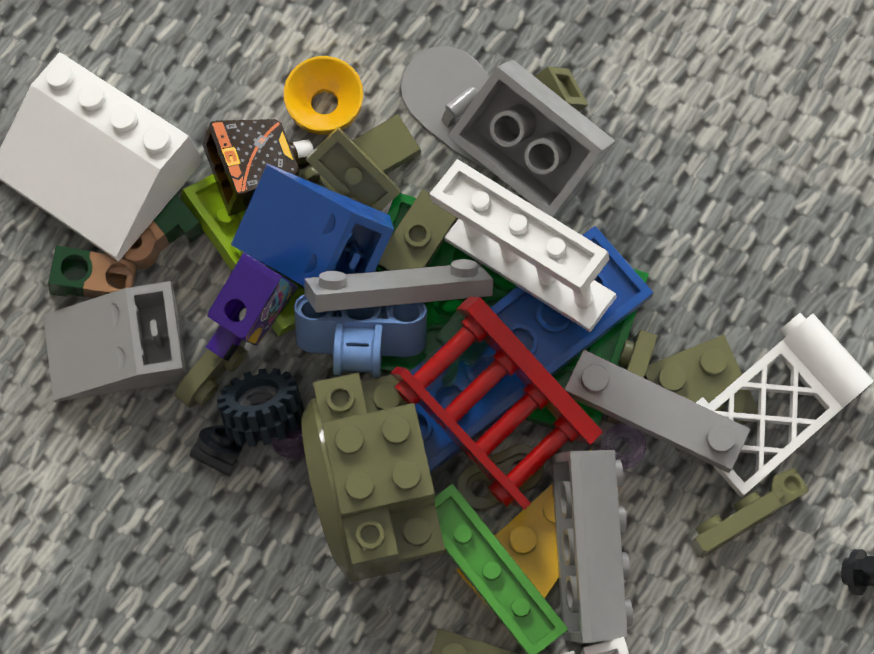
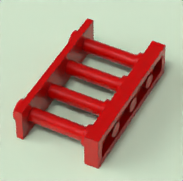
[390,297,603,510]

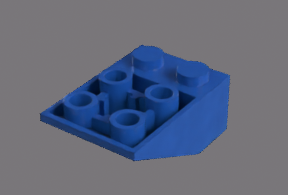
[231,164,394,287]

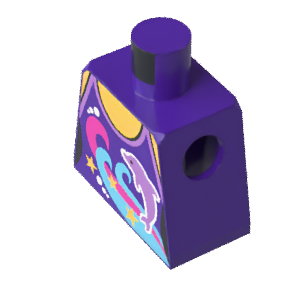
[206,253,299,362]

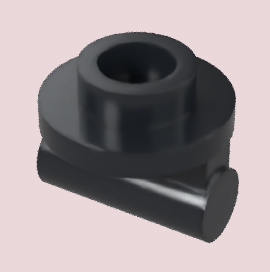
[190,425,243,477]
[841,549,874,595]

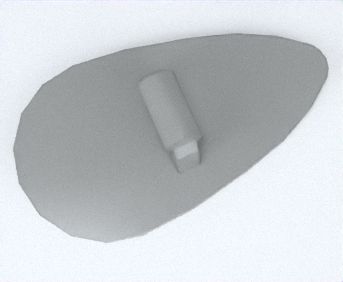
[401,46,489,170]

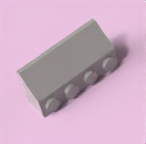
[551,450,633,643]

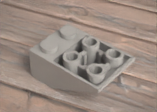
[43,281,187,402]

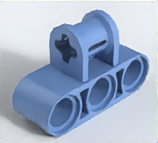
[294,294,427,378]

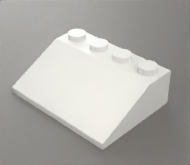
[0,52,203,262]

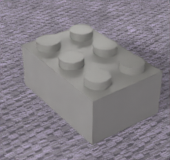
[448,60,616,217]

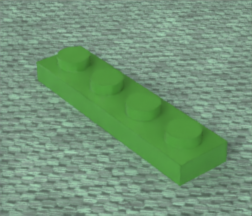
[435,483,569,654]

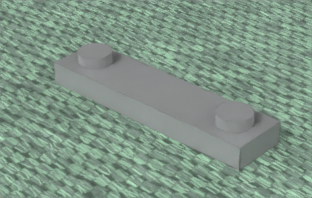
[305,259,493,312]
[565,350,750,473]

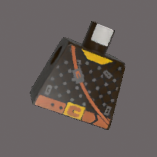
[202,119,314,216]

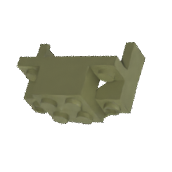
[302,372,445,582]

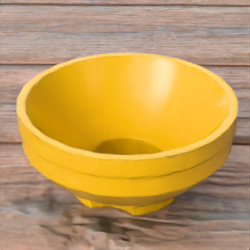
[283,56,364,135]

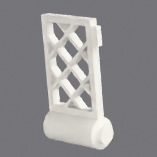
[696,313,874,497]

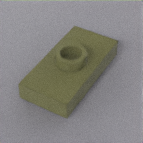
[377,189,458,271]

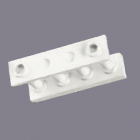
[430,159,617,332]

